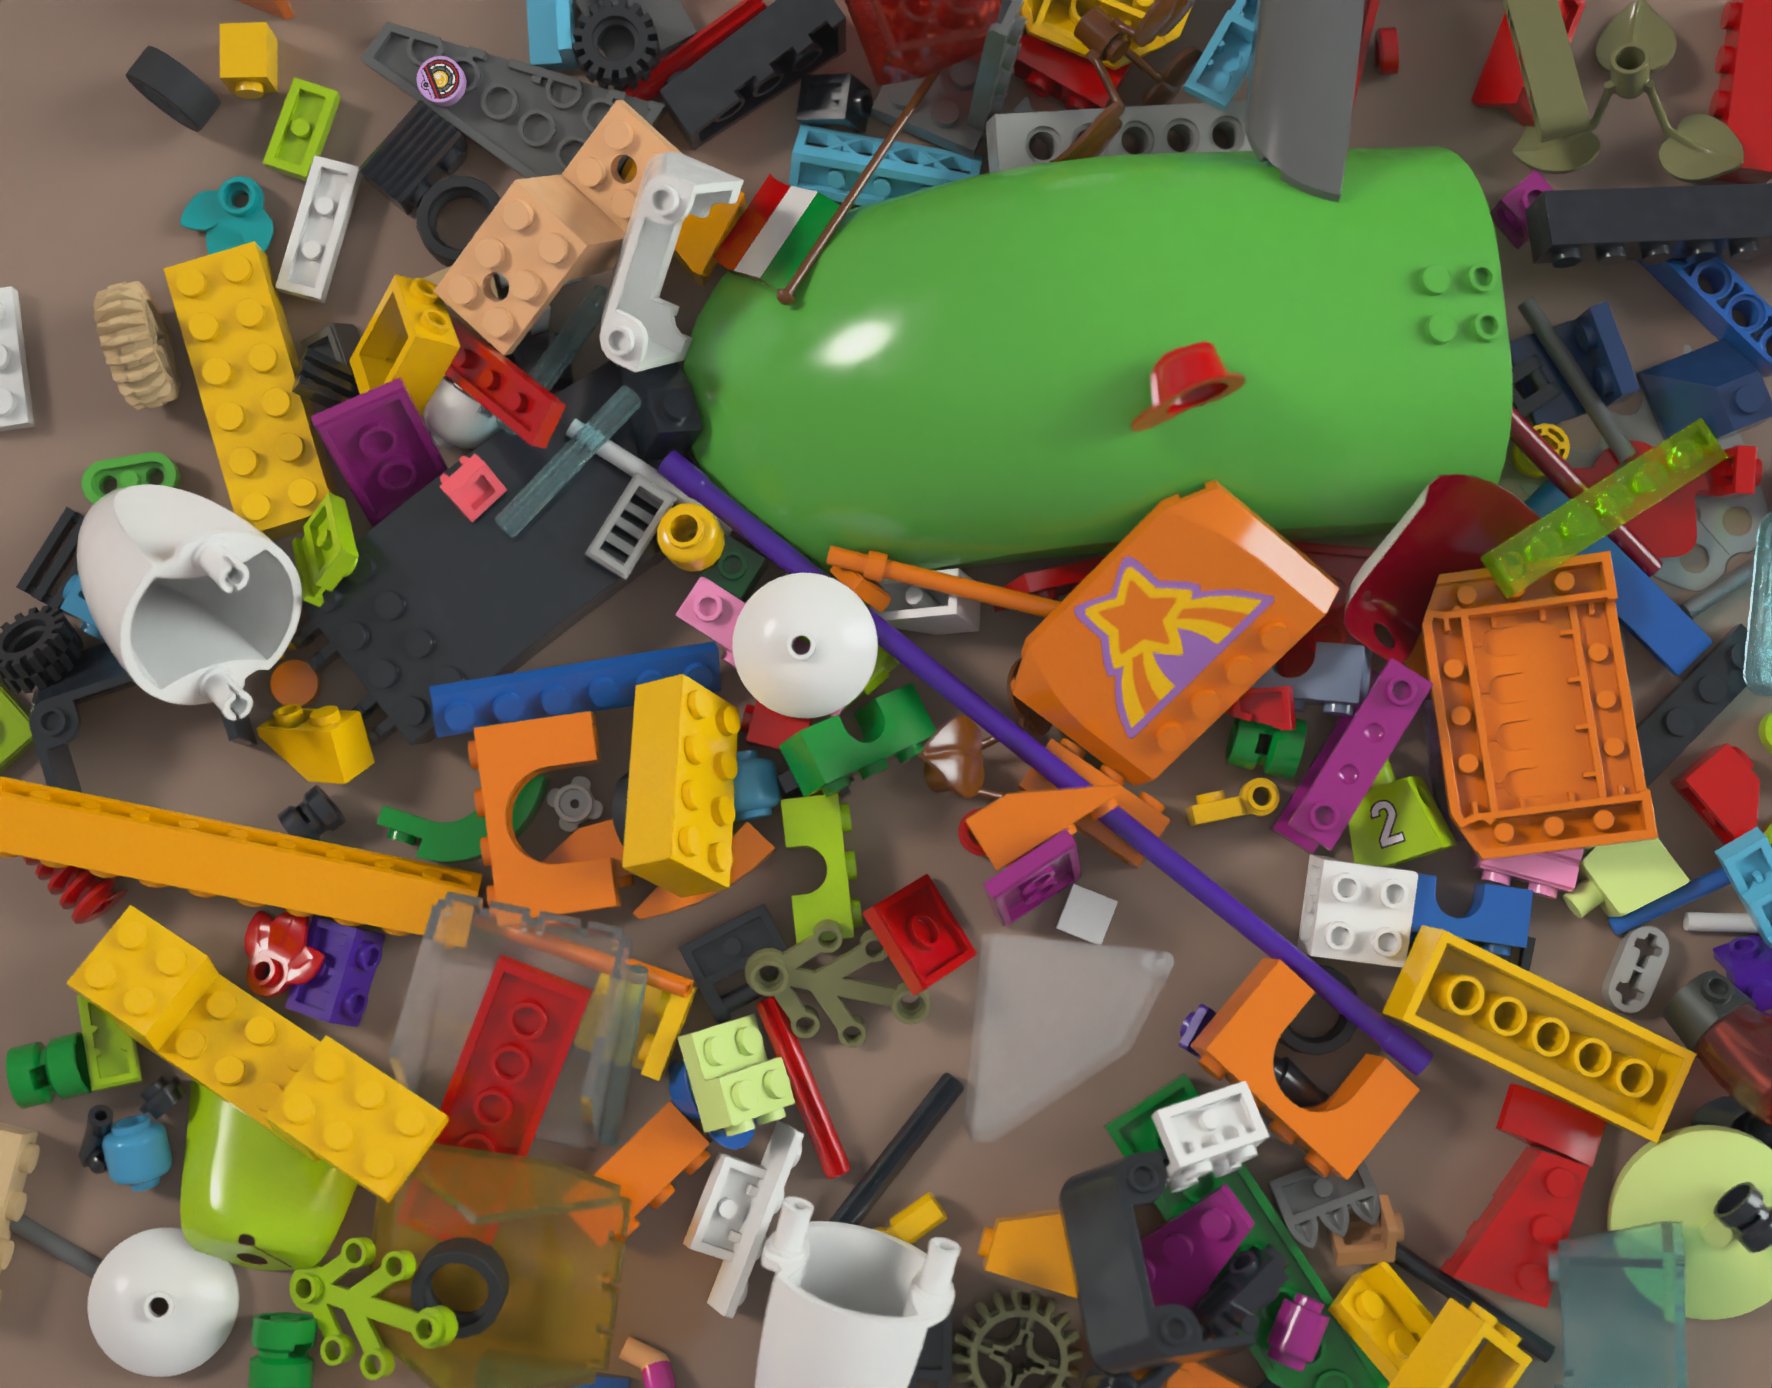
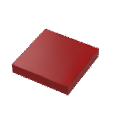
[862,874,978,997]

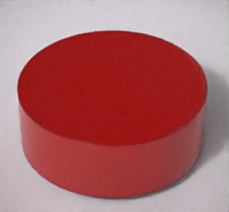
[1374,27,1399,76]

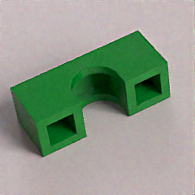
[779,683,936,798]

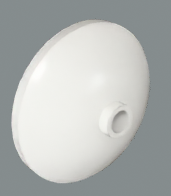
[732,573,878,718]
[88,1227,240,1377]

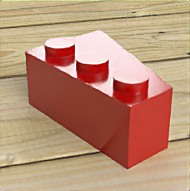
[1439,1146,1589,1309]

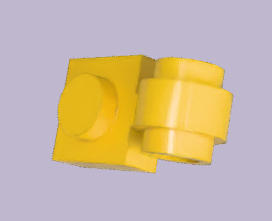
[1186,778,1280,827]

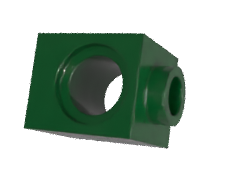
[700,534,768,603]

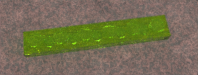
[1480,417,1728,598]

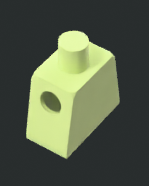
[1562,838,1690,918]

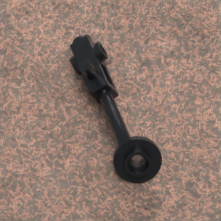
[1081,1244,1289,1388]

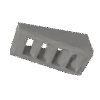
[584,473,677,580]

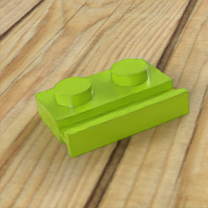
[292,492,358,607]

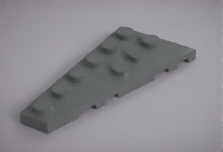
[360,22,668,178]

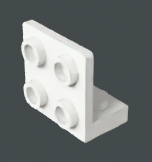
[1297,854,1418,967]
[1152,1081,1269,1193]

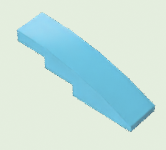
[1714,827,1772,950]

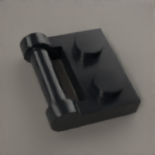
[679,903,788,1024]

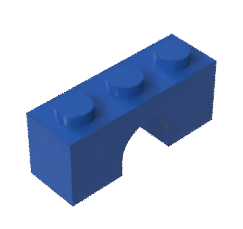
[1409,873,1533,956]

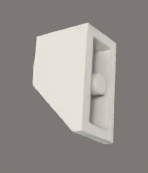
[870,568,981,635]

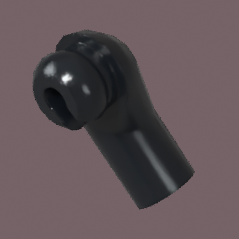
[78,1104,114,1174]

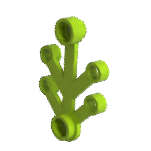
[289,1237,458,1380]

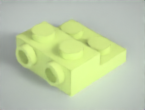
[678,1014,795,1137]

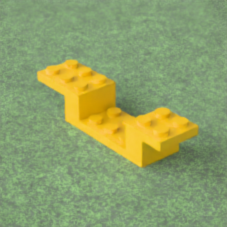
[66,905,449,1203]

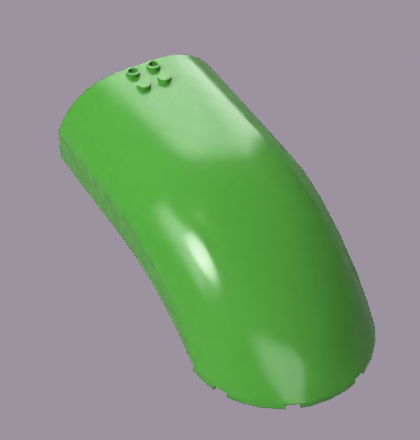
[683,146,1513,578]

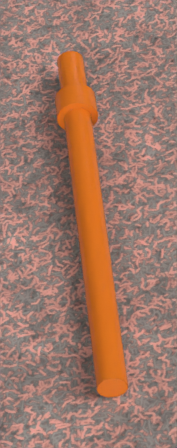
[826,545,1061,618]

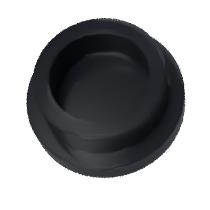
[139,1075,186,1120]

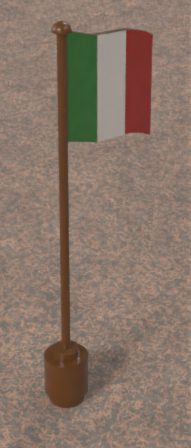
[713,0,1002,305]

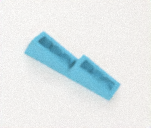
[1183,0,1258,112]

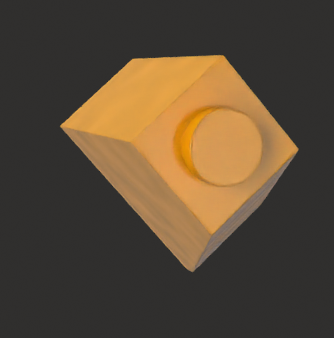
[621,157,747,287]
[977,1208,1077,1298]

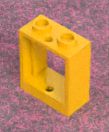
[349,274,460,416]
[1387,1297,1533,1388]

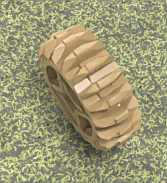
[93,281,181,410]

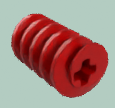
[23,856,127,925]

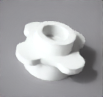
[547,776,603,832]

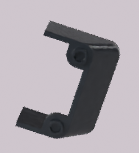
[29,642,257,793]
[1058,1149,1255,1375]

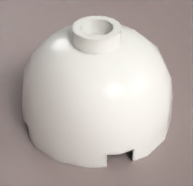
[422,375,506,451]

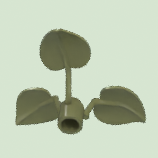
[1513,0,1744,183]

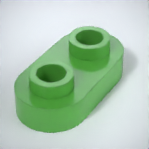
[81,452,181,504]

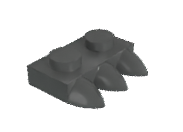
[1267,1160,1380,1249]

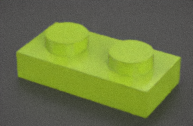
[263,77,342,182]

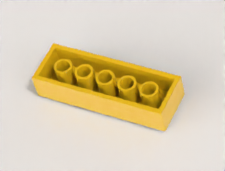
[163,241,339,541]
[1382,925,1696,1143]

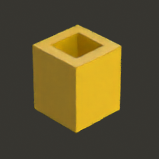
[220,22,278,99]

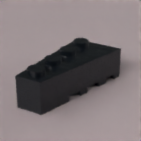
[659,0,846,150]

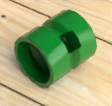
[1225,717,1307,780]
[6,1032,93,1109]
[248,1312,318,1388]

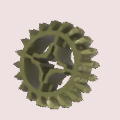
[952,1288,1084,1388]

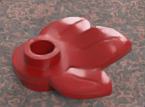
[244,910,325,998]

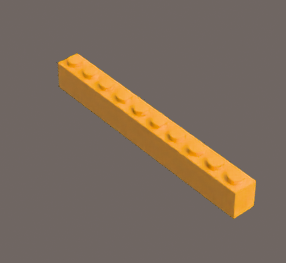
[0,776,483,945]

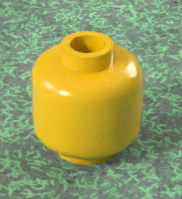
[657,503,725,572]

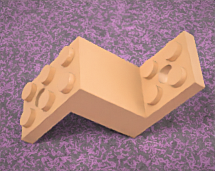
[434,100,681,356]

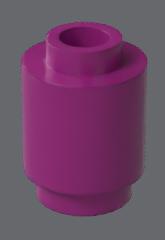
[1266,1292,1330,1372]

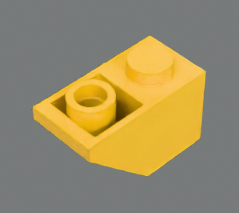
[256,704,375,784]

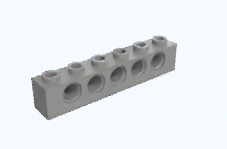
[985,100,1253,173]

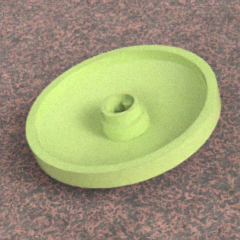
[1607,1125,1772,1320]

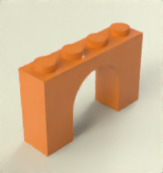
[468,711,621,923]
[1190,958,1420,1180]

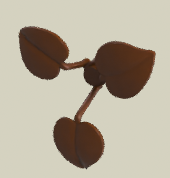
[1049,0,1202,162]
[919,658,1052,851]

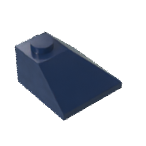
[1636,339,1772,459]

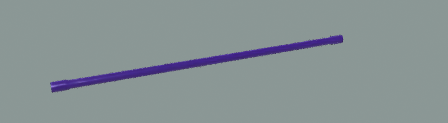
[657,450,1434,1076]

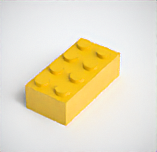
[622,674,740,898]

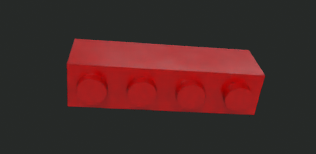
[1709,0,1772,184]

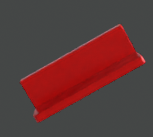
[1471,0,1586,126]

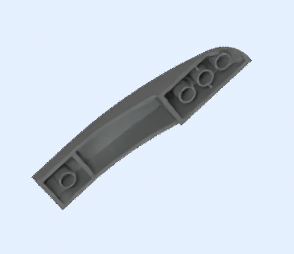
[1245,0,1365,202]

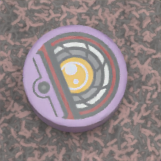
[417,56,467,107]

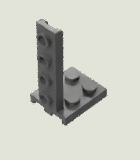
[870,0,1028,160]

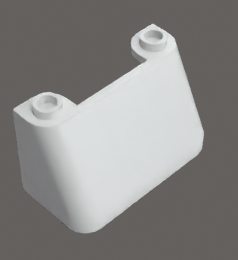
[600,152,744,372]

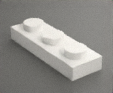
[275,155,362,304]
[0,286,35,432]

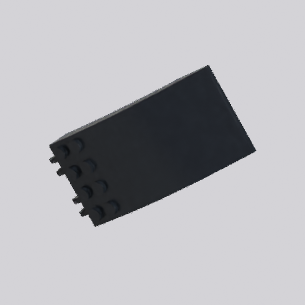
[291,360,699,746]

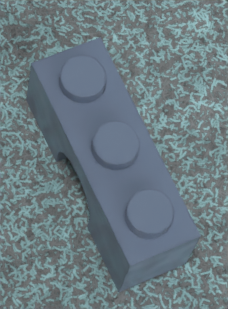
[1250,642,1373,716]

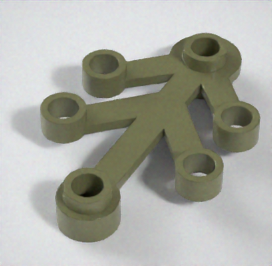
[745,919,931,1048]

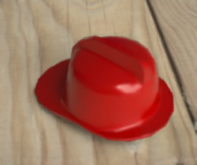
[1130,341,1246,432]

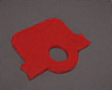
[1572,441,1710,558]

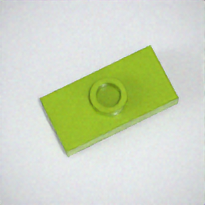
[76,995,143,1092]

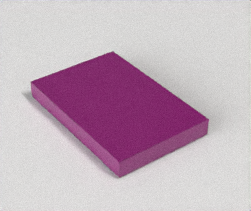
[311,377,449,527]
[983,829,1082,927]

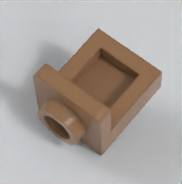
[1327,1194,1404,1267]

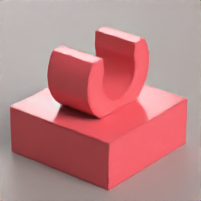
[439,454,507,523]

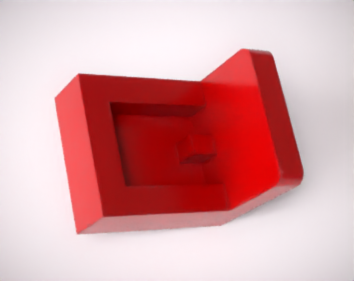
[1692,445,1763,498]

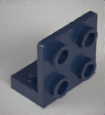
[1509,301,1640,426]

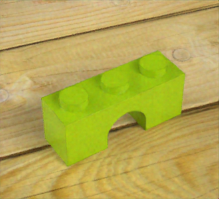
[781,793,863,944]

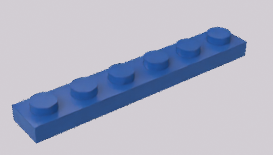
[429,641,721,738]

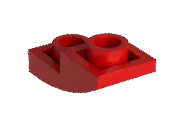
[1495,1083,1607,1167]

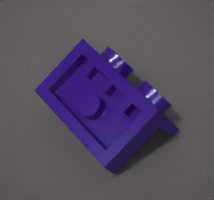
[285,915,385,1027]

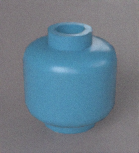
[733,750,782,822]
[102,1114,173,1191]

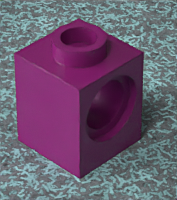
[1490,170,1554,250]

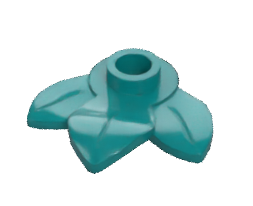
[180,176,274,255]

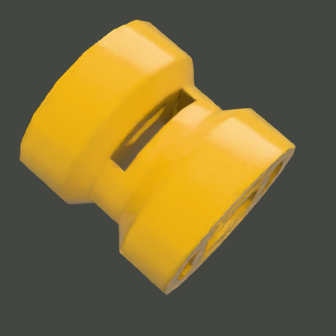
[1511,423,1570,478]

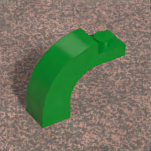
[376,775,550,863]

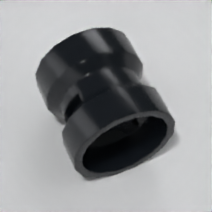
[277,785,346,841]
[1713,1182,1772,1253]

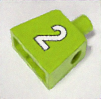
[1348,758,1457,868]

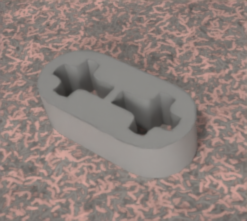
[1601,926,1670,1013]

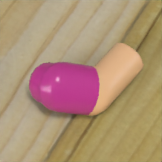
[619,1335,676,1388]

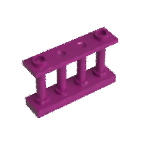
[1270,658,1433,854]

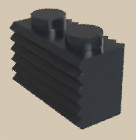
[358,100,468,215]

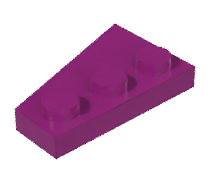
[1140,1183,1255,1309]

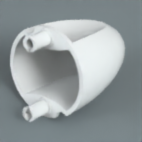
[77,484,302,721]
[755,1197,961,1388]

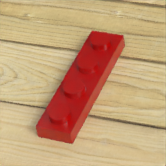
[445,317,566,449]

